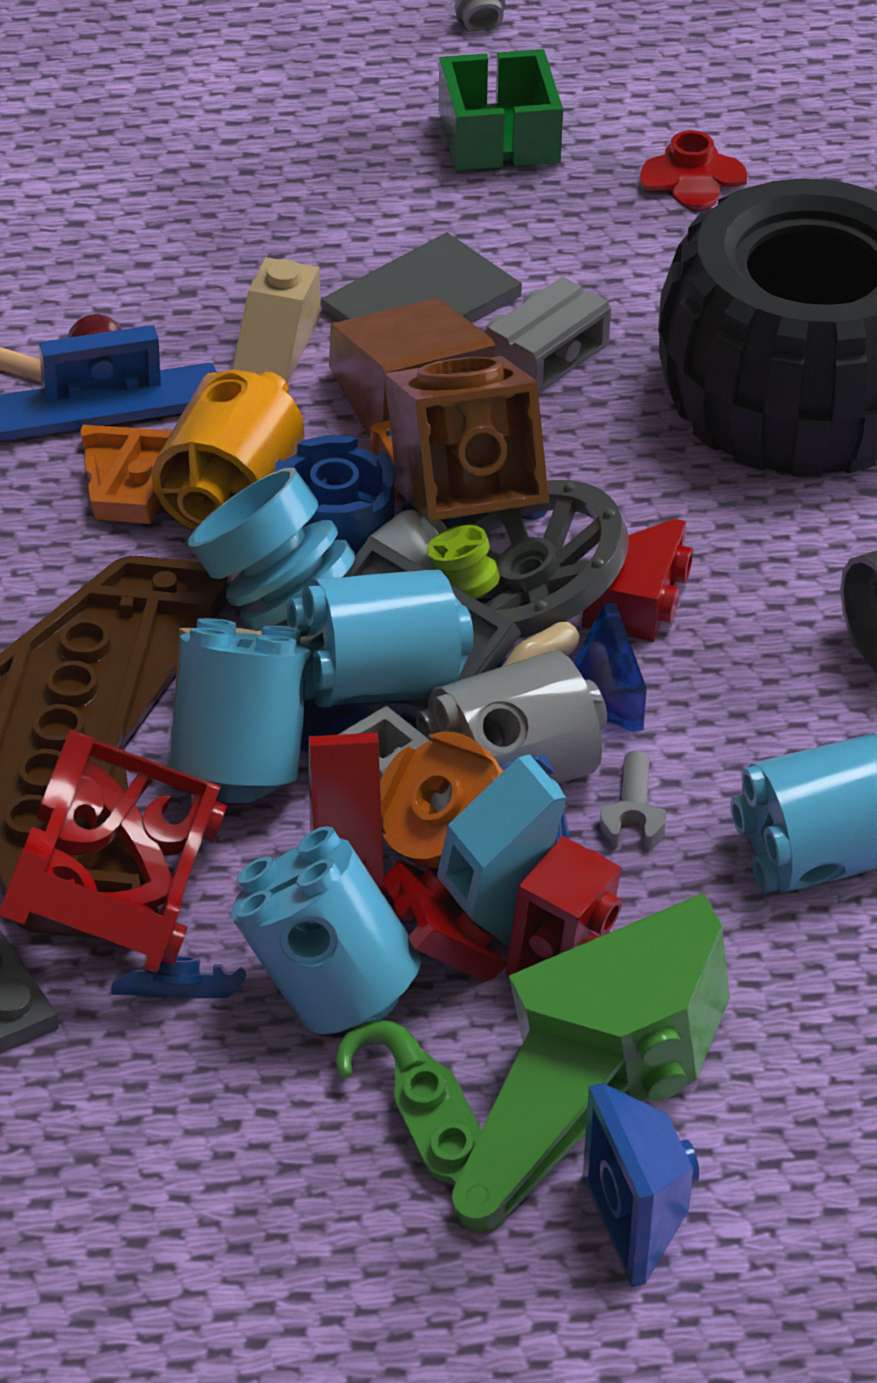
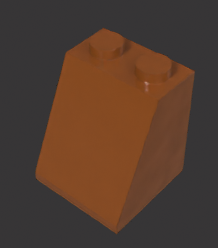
[329,298,496,437]

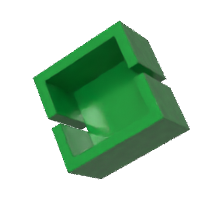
[438,49,563,171]

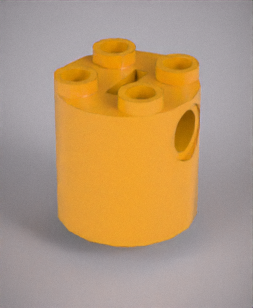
[151,369,305,529]

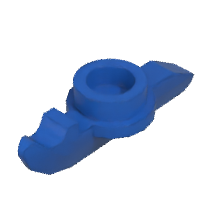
[111,956,246,999]

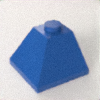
[583,1083,699,1287]

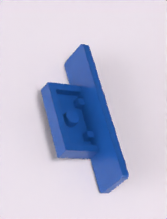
[0,325,217,441]

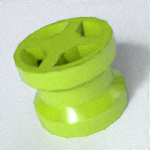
[427,525,500,599]

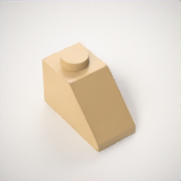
[232,257,320,384]

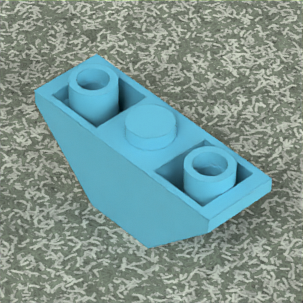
[437,754,566,947]

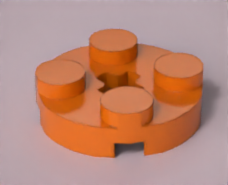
[380,731,504,868]

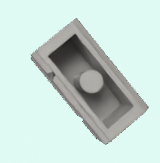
[484,276,611,393]

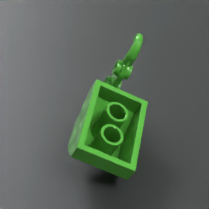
[335,893,730,1232]

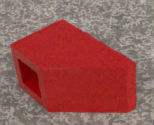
[582,519,694,642]

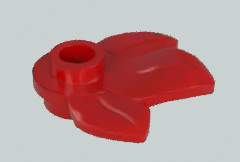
[640,130,747,211]

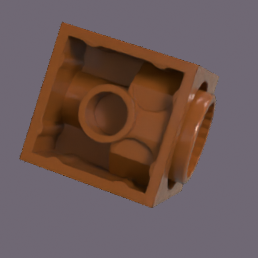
[384,356,549,521]

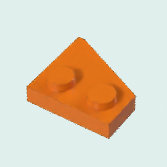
[80,425,172,524]

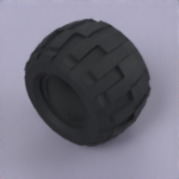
[658,179,877,477]

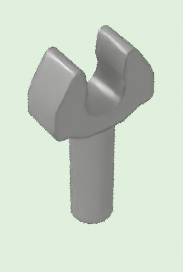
[600,750,667,851]

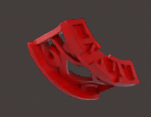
[0,729,227,973]

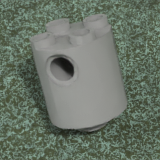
[416,650,607,784]

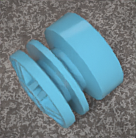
[188,468,355,631]

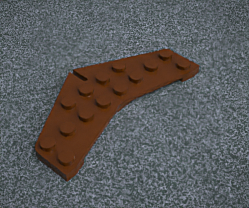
[0,556,232,940]

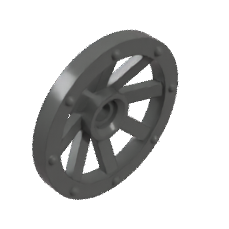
[449,480,629,638]

